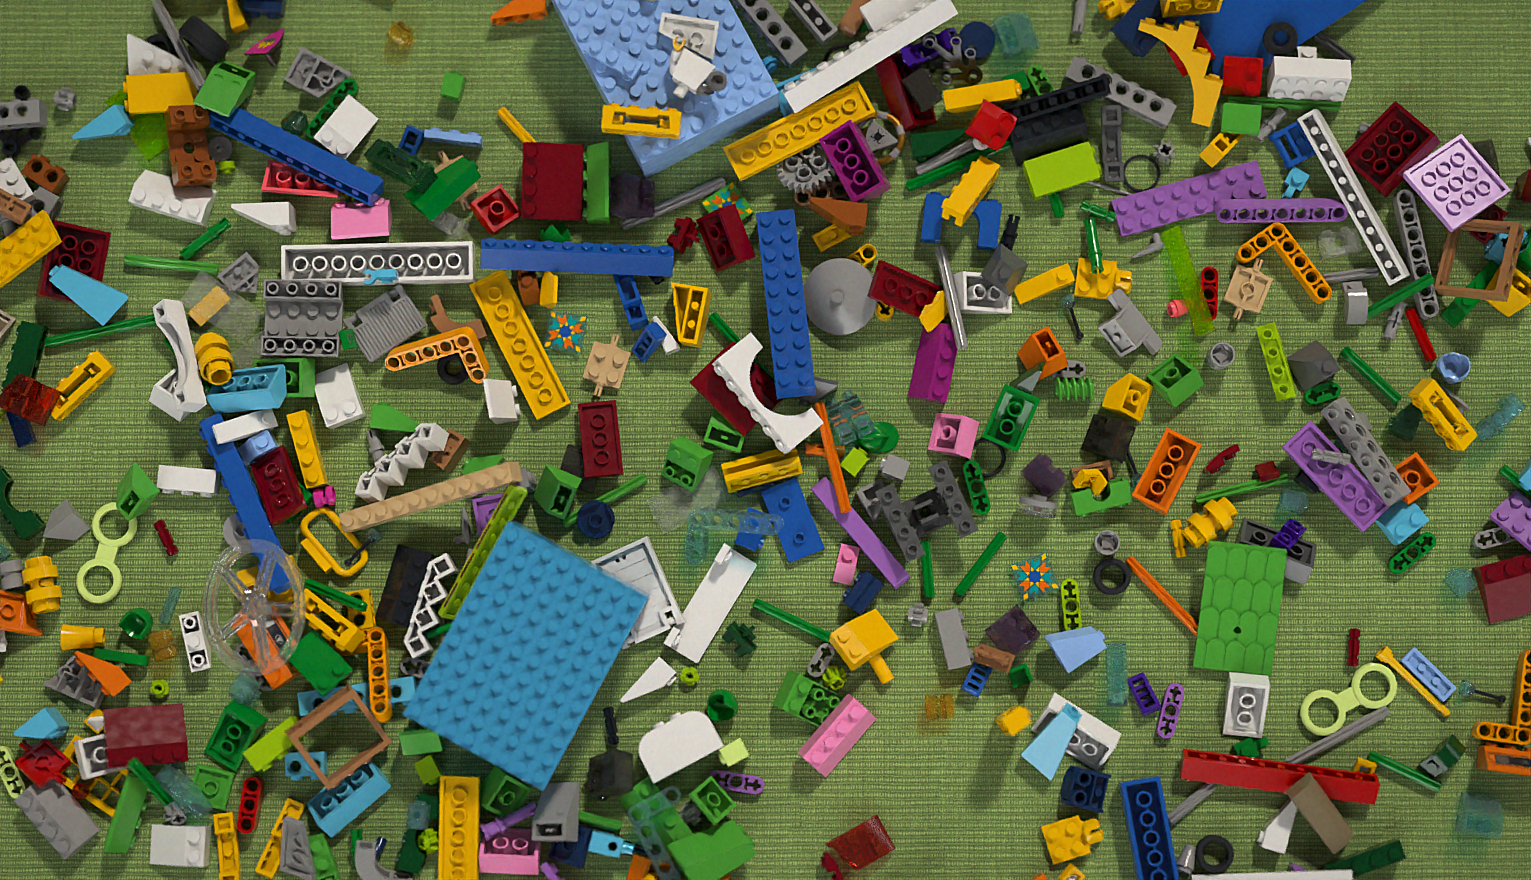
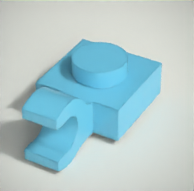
[1281,166,1310,199]
[364,269,399,285]

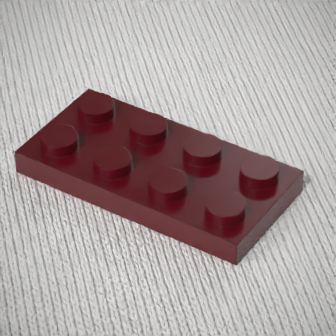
[867,260,943,319]
[578,400,624,479]
[250,445,307,527]

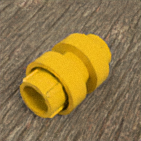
[194,332,235,385]
[1182,497,1238,549]
[21,556,63,614]

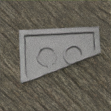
[280,816,317,880]

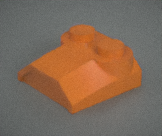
[1395,452,1440,505]

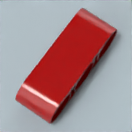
[1197,266,1218,324]
[237,776,265,834]

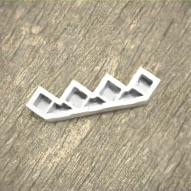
[354,423,449,503]
[404,553,458,659]

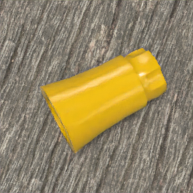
[60,624,106,651]

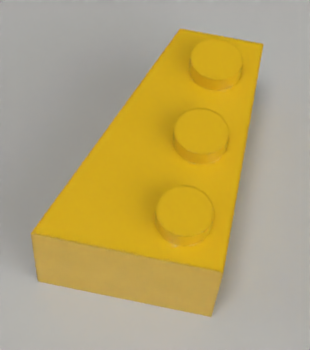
[671,282,712,348]

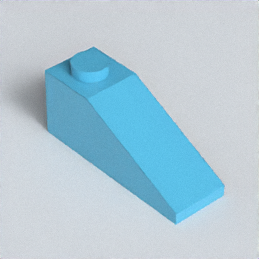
[72,104,135,140]

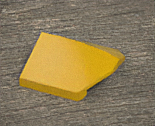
[540,271,558,309]

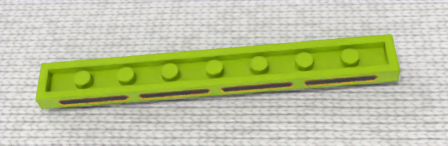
[438,484,528,620]

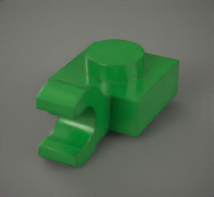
[1232,737,1270,758]

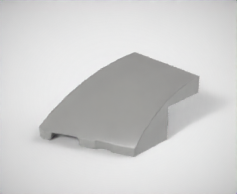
[284,47,352,98]
[43,655,105,709]

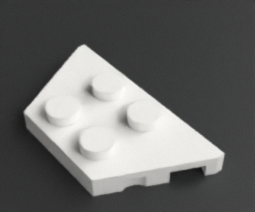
[127,34,187,75]

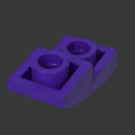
[1270,518,1307,553]

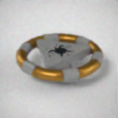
[857,111,905,165]

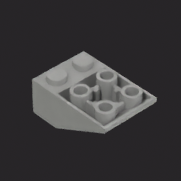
[532,782,580,842]

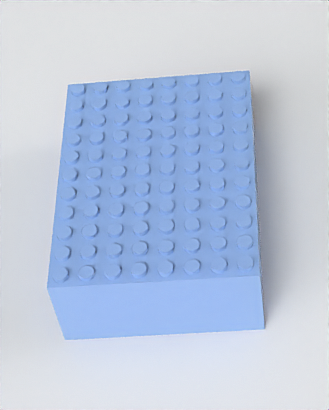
[550,0,779,178]

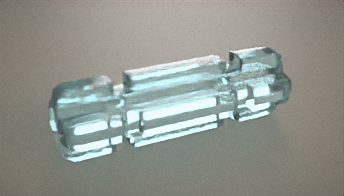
[159,587,181,624]

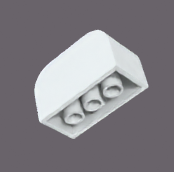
[639,711,724,783]

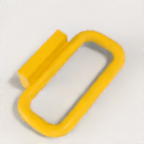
[300,506,369,577]

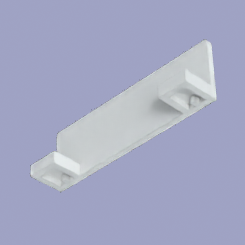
[664,543,757,663]

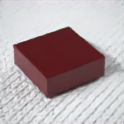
[1255,461,1280,482]

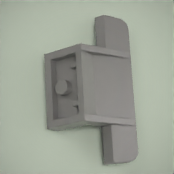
[1097,289,1163,358]

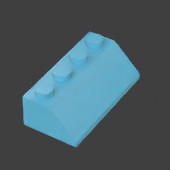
[206,364,287,414]
[306,760,392,838]

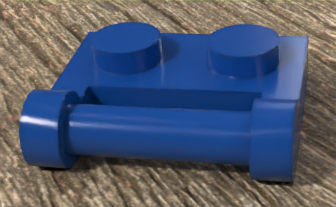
[1268,121,1316,170]

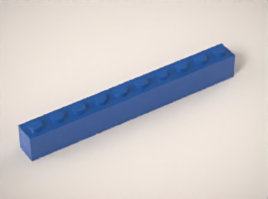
[209,108,384,207]
[480,238,674,277]
[199,412,298,594]

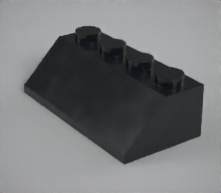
[1008,105,1089,167]
[375,544,435,628]

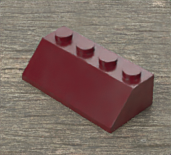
[875,53,938,132]

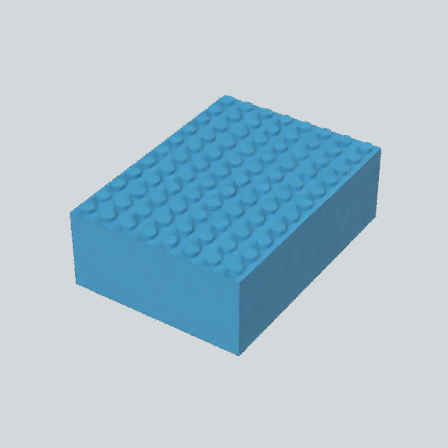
[403,520,651,790]

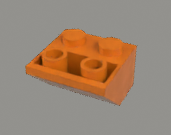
[1017,326,1068,381]

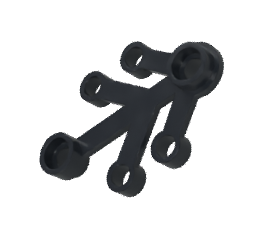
[922,32,983,85]
[0,85,41,158]

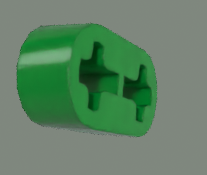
[1304,382,1341,406]

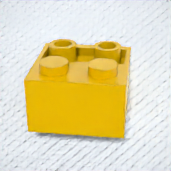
[1485,265,1531,317]

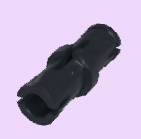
[1002,214,1020,251]

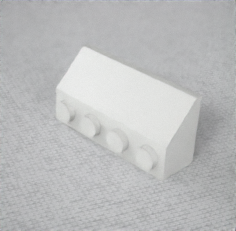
[859,0,928,33]
[129,170,218,227]
[1031,693,1121,771]

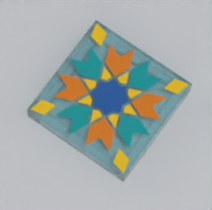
[544,310,588,354]
[1009,552,1059,601]

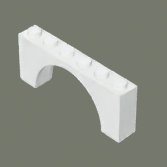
[712,333,824,454]

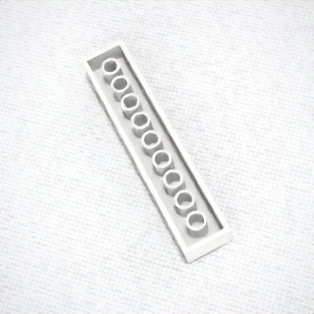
[281,241,476,286]

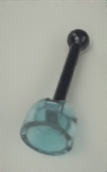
[1059,293,1084,339]
[1122,443,1142,488]
[344,527,383,567]
[1458,680,1506,703]

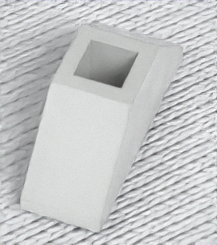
[179,611,211,672]

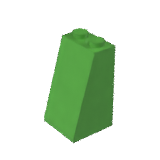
[667,820,756,880]

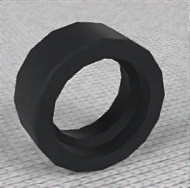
[1093,558,1131,595]
[1195,835,1234,873]

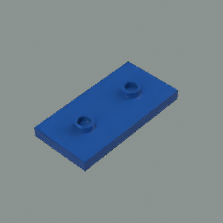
[761,478,825,563]

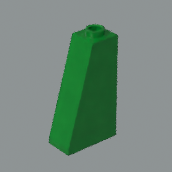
[403,157,481,222]

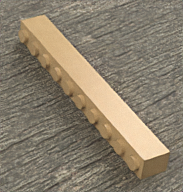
[339,462,523,533]

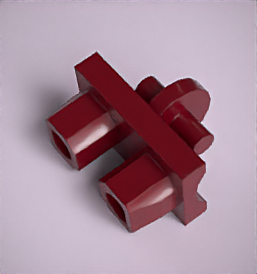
[667,216,700,255]

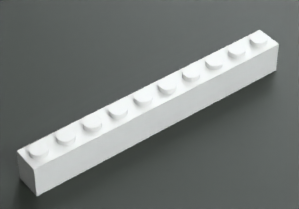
[781,0,958,113]
[1297,109,1411,286]

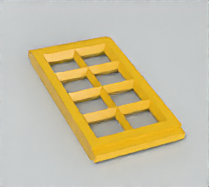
[61,734,128,817]

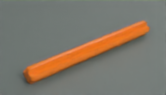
[814,402,851,513]
[1125,556,1198,636]

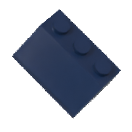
[1110,0,1181,57]

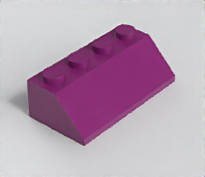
[819,119,892,203]
[907,323,958,405]

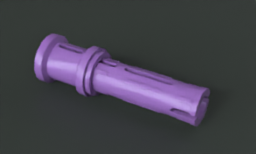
[479,802,537,841]

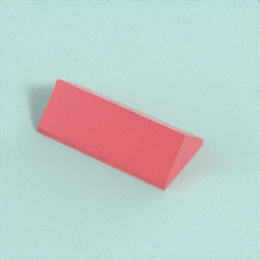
[261,160,343,198]

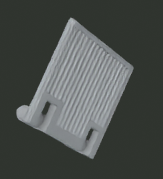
[343,284,428,363]

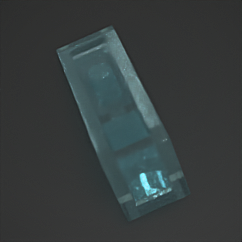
[1106,643,1129,706]
[154,763,213,820]

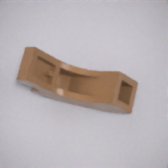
[429,294,489,342]

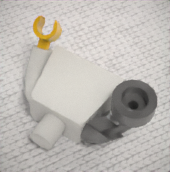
[669,36,727,99]

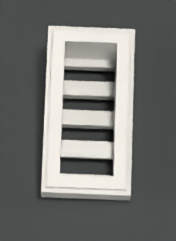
[652,316,680,355]

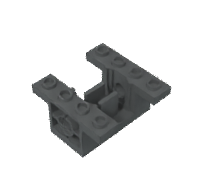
[875,460,978,563]

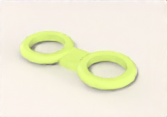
[76,502,138,604]
[1300,663,1397,736]

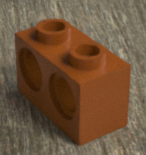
[21,153,70,196]

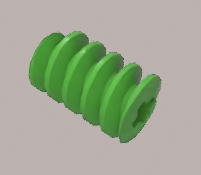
[1054,377,1094,401]

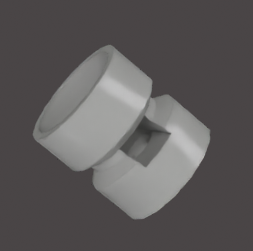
[1206,342,1235,370]
[1093,530,1120,555]
[0,559,27,591]

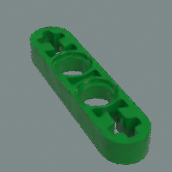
[306,78,359,141]

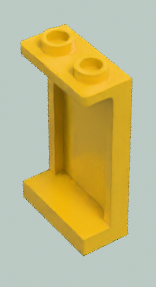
[123,72,198,117]

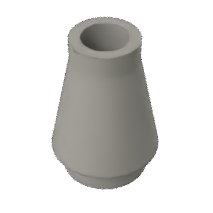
[1176,844,1196,875]

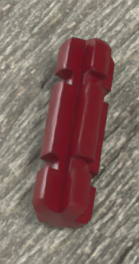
[154,520,179,556]
[1347,628,1360,667]

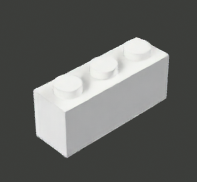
[157,465,221,498]

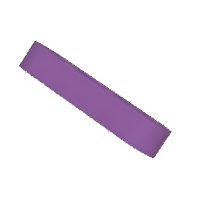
[1156,683,1184,738]
[709,770,764,794]

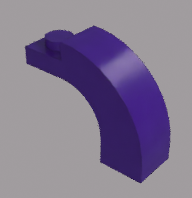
[900,28,962,69]

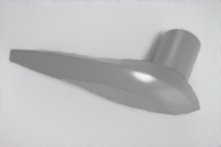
[1131,233,1166,259]
[1440,386,1470,414]
[454,508,471,544]

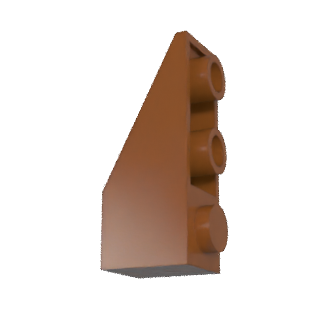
[516,270,541,306]

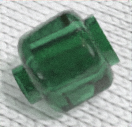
[280,110,309,138]

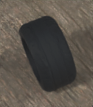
[179,16,229,63]

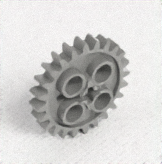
[776,143,836,194]

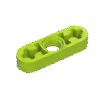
[1060,578,1082,631]

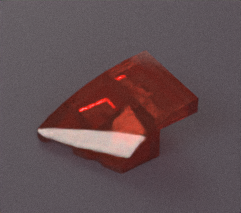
[0,374,62,427]
[826,814,896,871]

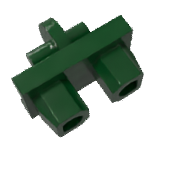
[722,621,758,658]

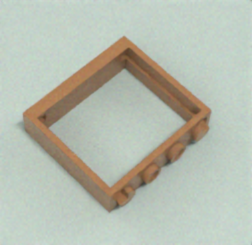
[1434,219,1524,302]
[284,684,392,790]

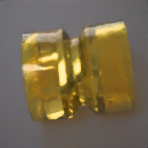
[147,628,179,662]
[925,693,955,720]

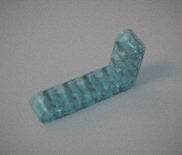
[685,507,784,565]
[628,786,683,880]

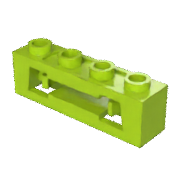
[1256,322,1298,402]

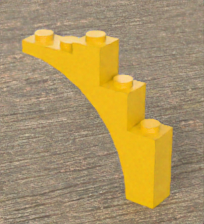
[1138,18,1223,127]

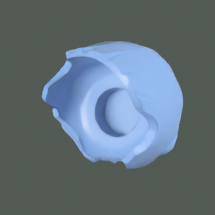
[1436,352,1471,384]

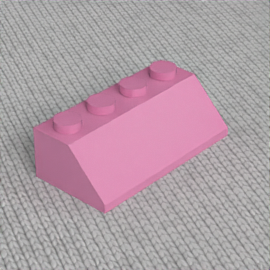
[797,694,877,777]

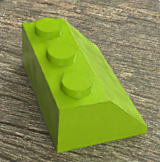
[243,716,307,772]

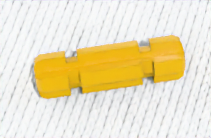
[1170,520,1187,558]

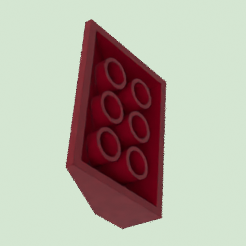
[1344,101,1441,198]
[521,142,584,221]
[35,220,111,304]
[689,341,785,437]
[1473,553,1531,624]
[102,703,189,768]

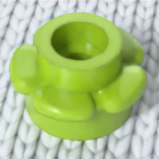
[217,161,237,174]
[680,667,699,686]
[150,679,169,698]

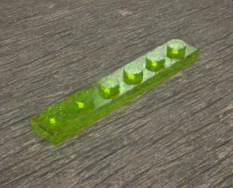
[1162,225,1216,338]

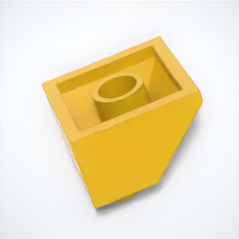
[1102,373,1153,422]

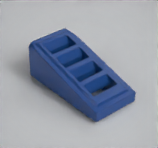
[393,125,425,168]
[631,322,667,363]
[960,661,993,698]

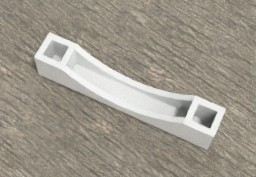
[152,299,207,412]

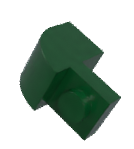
[1419,734,1466,778]

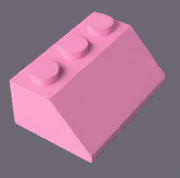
[331,198,393,240]
[479,828,541,875]

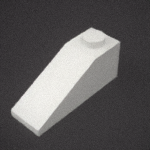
[212,408,278,444]
[620,657,677,703]
[1257,798,1297,854]

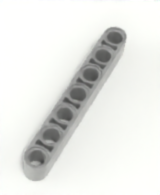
[1392,189,1439,320]

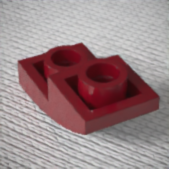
[1469,204,1508,245]
[1202,444,1240,474]
[820,851,844,880]

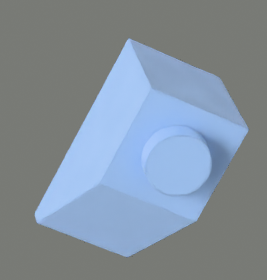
[238,429,279,466]

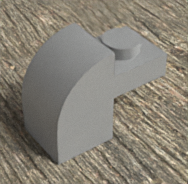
[1341,281,1368,325]

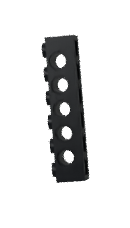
[1002,74,1112,124]

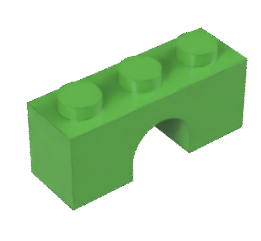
[1068,477,1133,517]

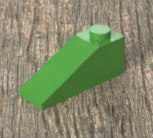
[370,402,419,434]

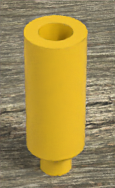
[868,653,894,685]

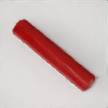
[1405,308,1437,362]

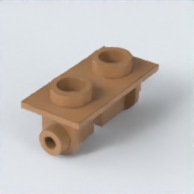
[973,643,1015,673]

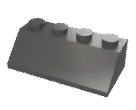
[1235,517,1317,585]

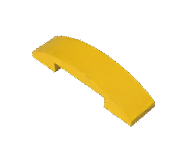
[213,812,241,880]

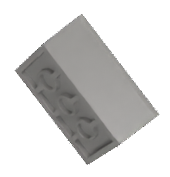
[261,279,344,357]

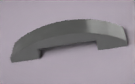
[1101,105,1124,182]

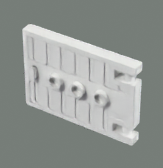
[591,536,685,650]

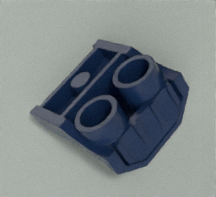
[1060,765,1111,813]

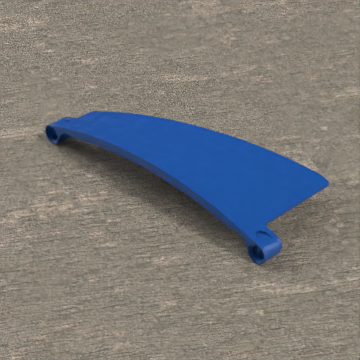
[1177,0,1366,92]

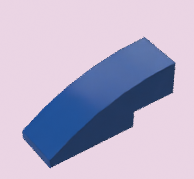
[613,274,649,331]

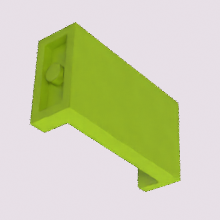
[1022,141,1102,201]

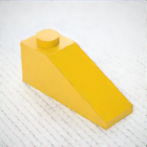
[1199,132,1245,168]
[1014,263,1075,305]

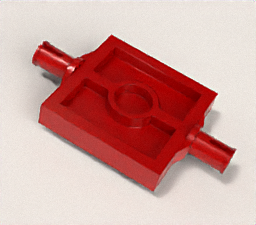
[14,739,71,789]

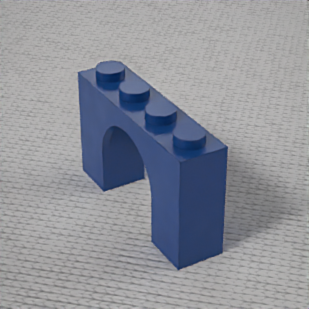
[920,192,1002,251]

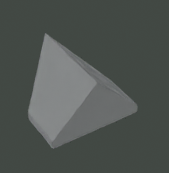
[855,478,886,526]
[43,499,91,541]

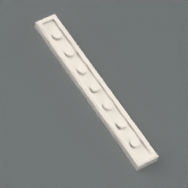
[1192,870,1353,880]

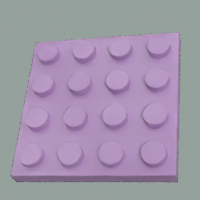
[1403,134,1511,233]

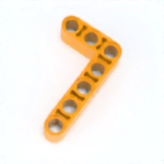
[1235,222,1332,304]
[385,326,490,383]
[329,627,392,722]
[1471,650,1531,745]

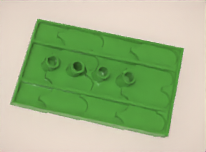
[1193,540,1287,676]

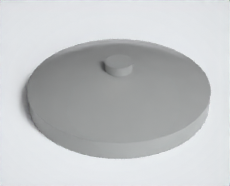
[804,258,878,335]

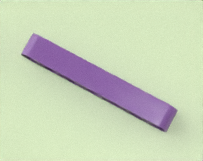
[1213,198,1348,223]
[810,477,911,590]

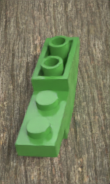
[308,831,342,880]

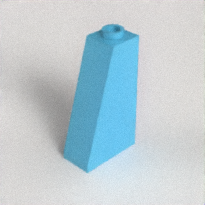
[48,264,129,326]
[1021,702,1082,781]

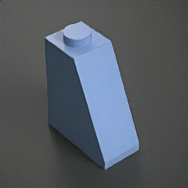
[1044,626,1107,673]

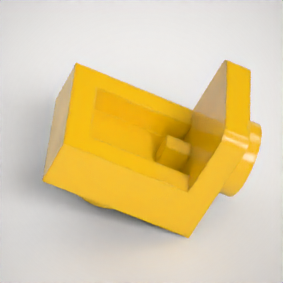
[1072,469,1107,495]

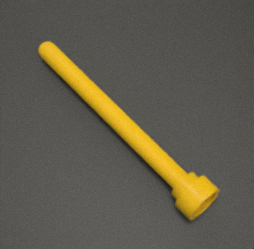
[1375,645,1450,717]

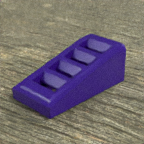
[1126,672,1161,717]

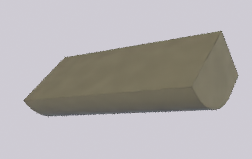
[1285,772,1353,854]

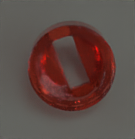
[72,783,90,799]

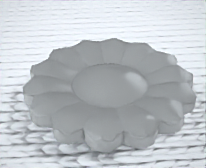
[208,136,233,162]

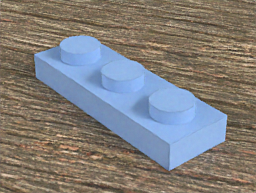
[583,34,643,81]
[424,128,483,148]
[1399,647,1457,702]

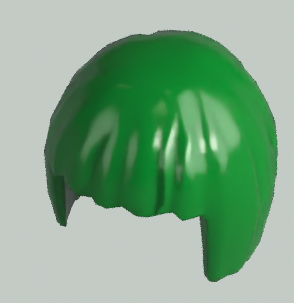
[539,223,571,243]
[118,608,153,640]
[707,689,738,722]

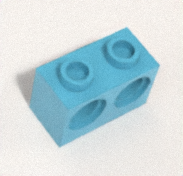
[285,751,328,780]

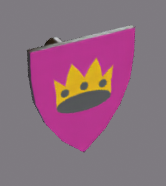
[244,29,284,67]

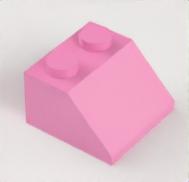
[928,413,979,459]

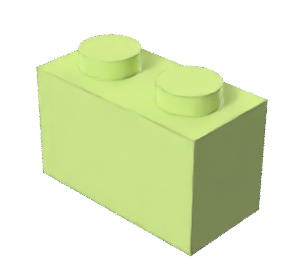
[718,738,750,767]

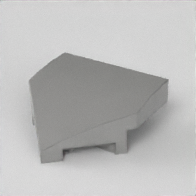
[217,252,259,293]

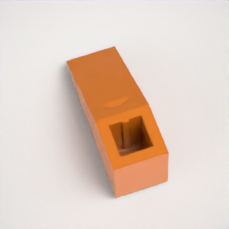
[490,0,548,26]
[74,651,132,697]

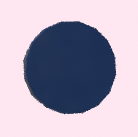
[959,21,996,60]
[576,500,615,539]

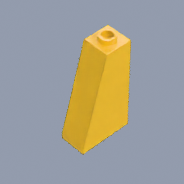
[943,79,1022,114]

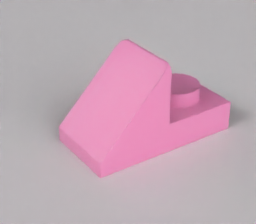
[833,543,860,585]

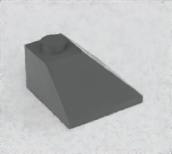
[981,243,1029,296]
[1287,340,1341,392]
[795,376,838,407]

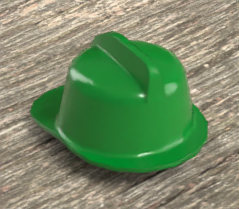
[853,422,899,453]

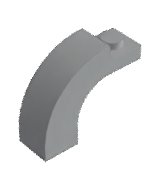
[355,840,413,880]

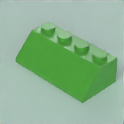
[584,142,611,225]
[103,769,151,853]
[619,775,695,861]

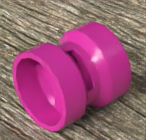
[313,486,336,508]

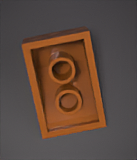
[810,197,868,236]

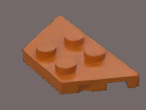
[0,590,43,637]

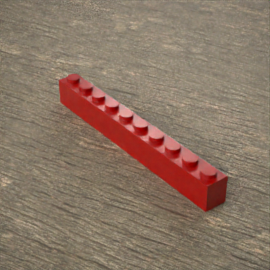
[1179,748,1380,805]

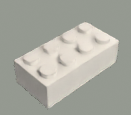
[1267,56,1352,102]

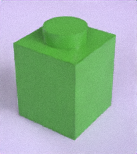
[440,71,466,102]

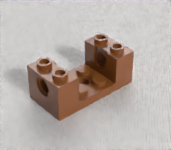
[164,105,217,188]

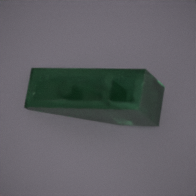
[1386,401,1423,442]

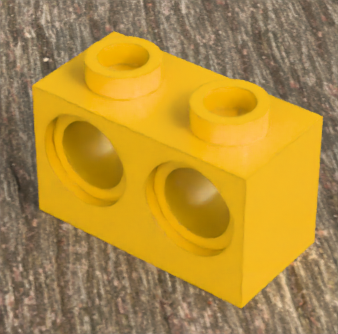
[344,589,377,629]

